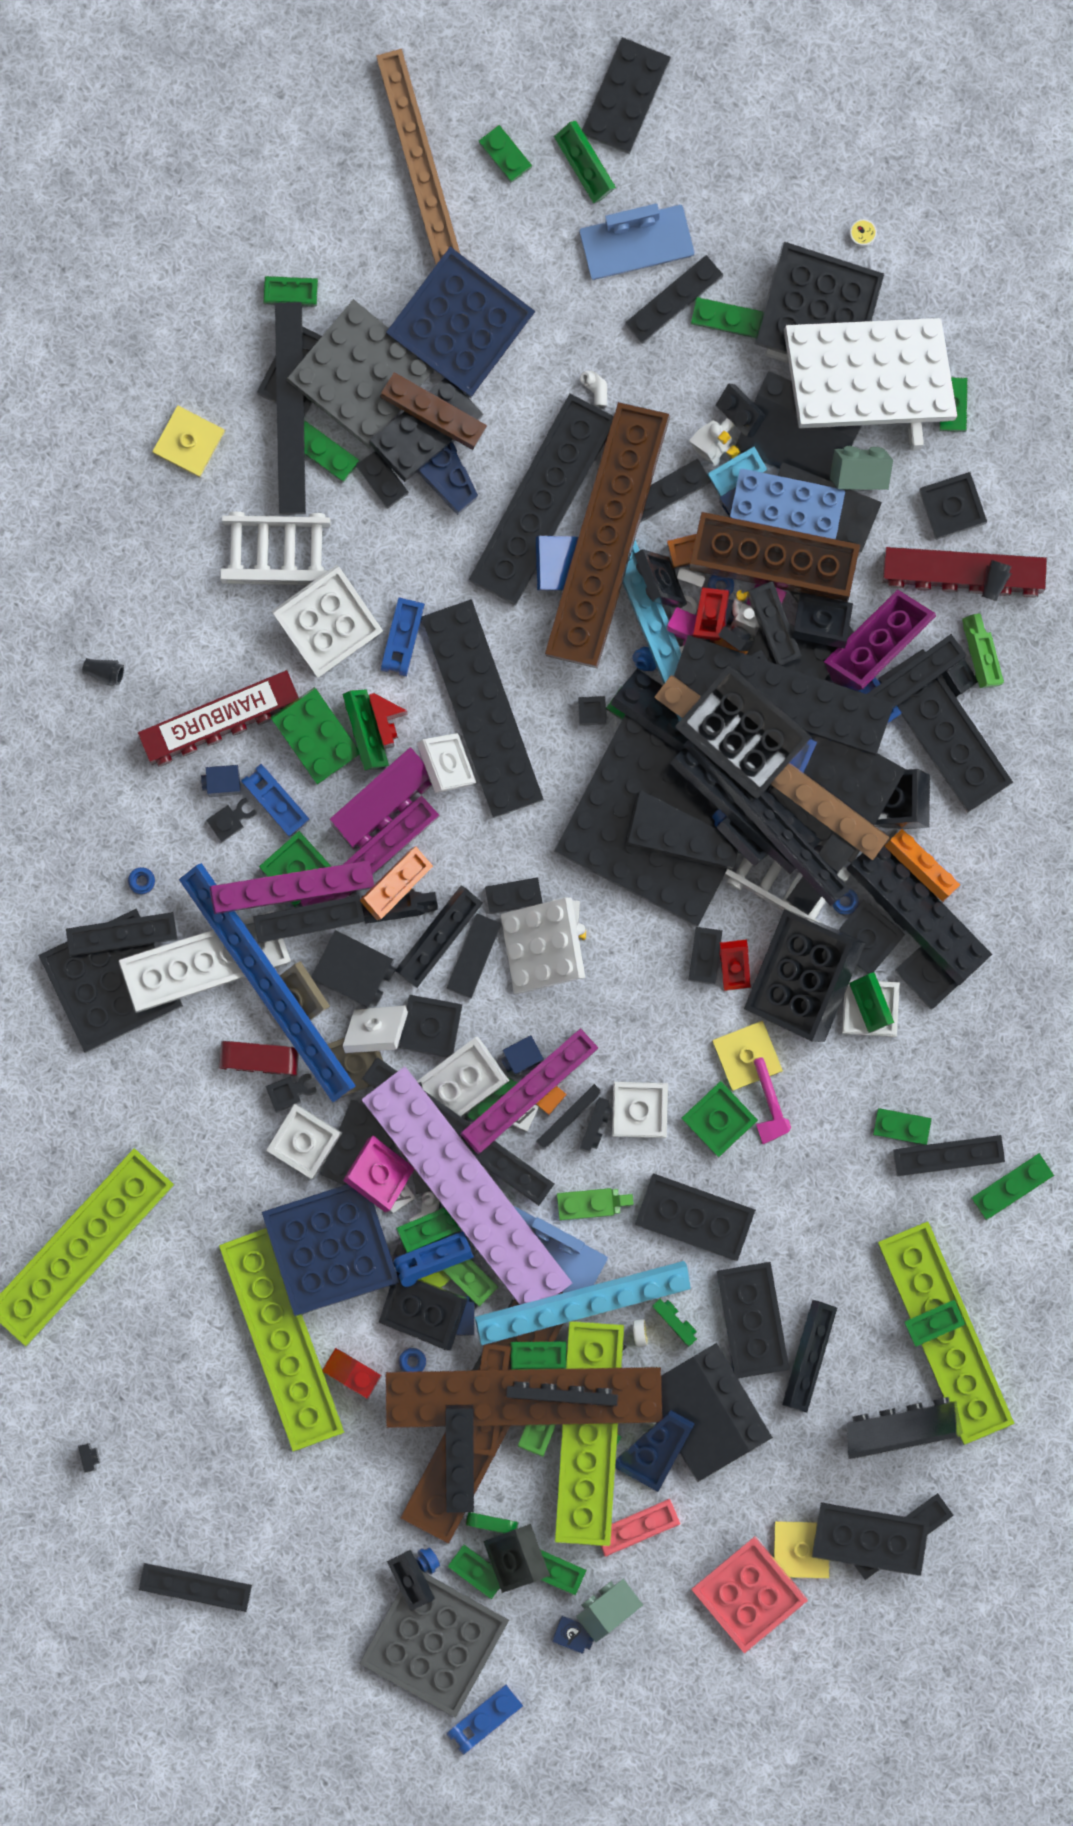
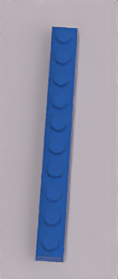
[179,863,356,1102]

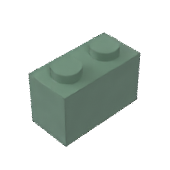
[830,446,893,490]
[576,1579,643,1643]

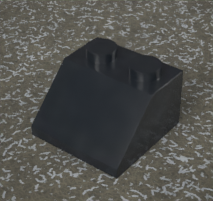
[875,768,930,829]

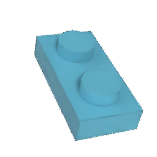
[707,447,767,497]

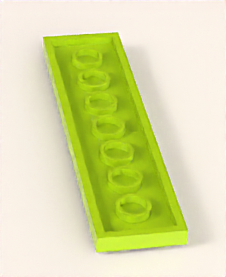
[0,1148,175,1347]
[877,1221,1015,1445]
[219,1228,345,1452]
[555,1321,624,1546]

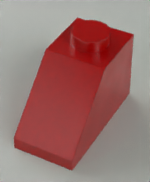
[322,1348,382,1399]

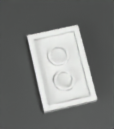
[417,1037,509,1117]

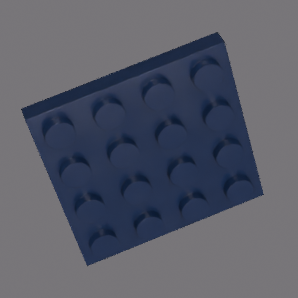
[386,246,536,397]
[262,1184,399,1317]

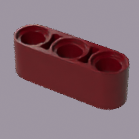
[219,1041,299,1076]

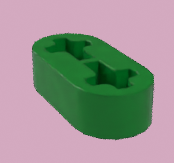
[465,1512,519,1533]

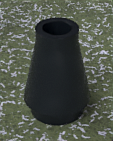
[982,560,1012,601]
[82,658,124,686]

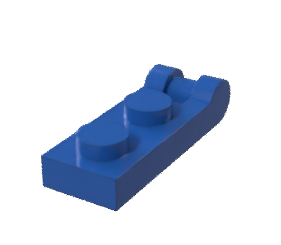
[381,597,425,677]
[241,764,310,838]
[393,1231,474,1287]
[446,1684,523,1755]

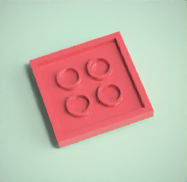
[691,1536,808,1654]

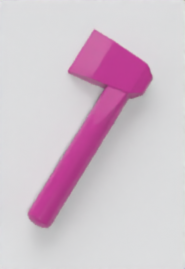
[754,1057,791,1144]

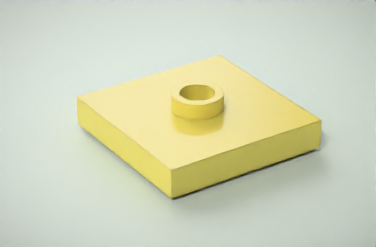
[152,405,225,477]
[712,1021,783,1091]
[774,1521,829,1578]

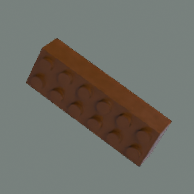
[689,512,860,602]

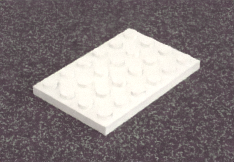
[784,318,957,428]

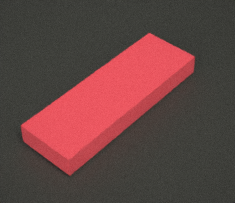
[600,1499,681,1557]

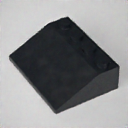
[735,371,862,482]
[675,665,812,799]
[744,909,866,1042]
[661,1343,773,1482]
[847,1397,963,1460]

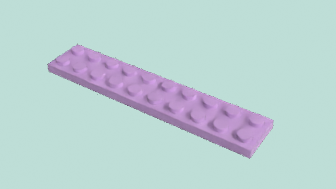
[362,1066,572,1305]

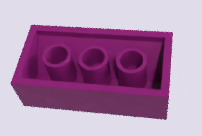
[824,589,936,691]
[330,747,432,850]

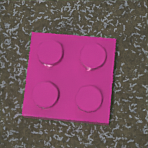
[343,1136,414,1213]

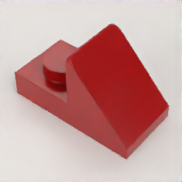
[693,587,729,640]
[369,693,408,749]
[719,939,751,991]

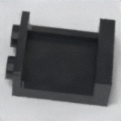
[311,930,396,1009]

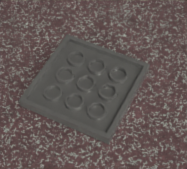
[286,299,434,449]
[359,1571,509,1718]

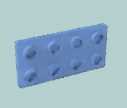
[580,203,695,280]
[730,469,845,539]
[514,1206,608,1293]

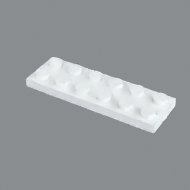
[118,911,291,1013]

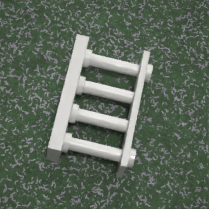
[221,512,331,585]
[724,852,851,923]

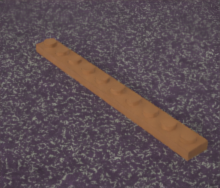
[376,48,460,265]
[655,675,889,860]

